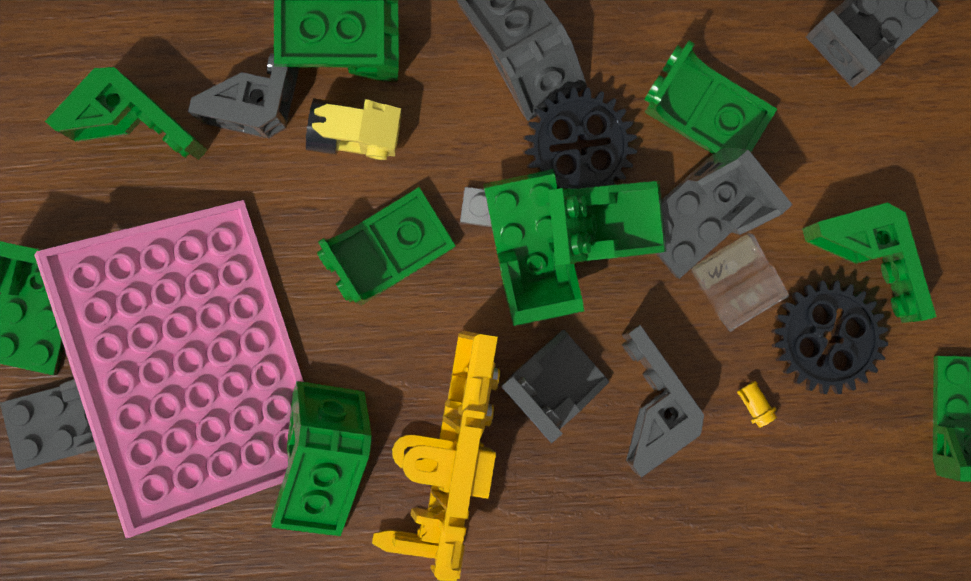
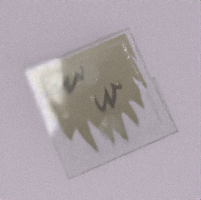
[691,233,789,332]

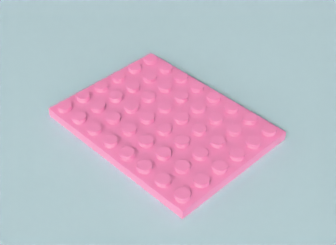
[34,200,304,538]

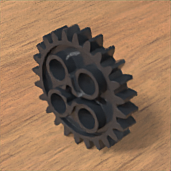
[523,88,637,189]
[771,281,888,394]

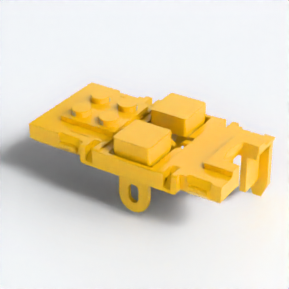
[372,331,500,581]

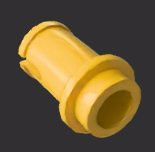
[737,381,777,428]

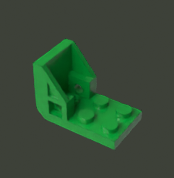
[274,0,399,82]
[45,67,207,160]
[483,169,584,326]
[548,181,667,265]
[802,202,937,323]
[0,241,64,375]
[933,356,971,482]
[271,381,372,536]

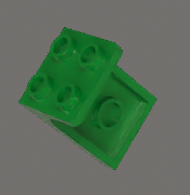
[644,40,777,154]
[317,187,456,306]

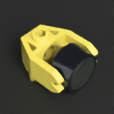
[306,98,402,160]

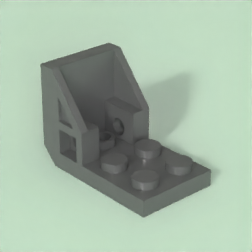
[457,0,587,121]
[806,0,939,88]
[188,53,300,139]
[656,148,793,279]
[622,325,704,478]
[500,329,609,444]
[0,379,97,471]

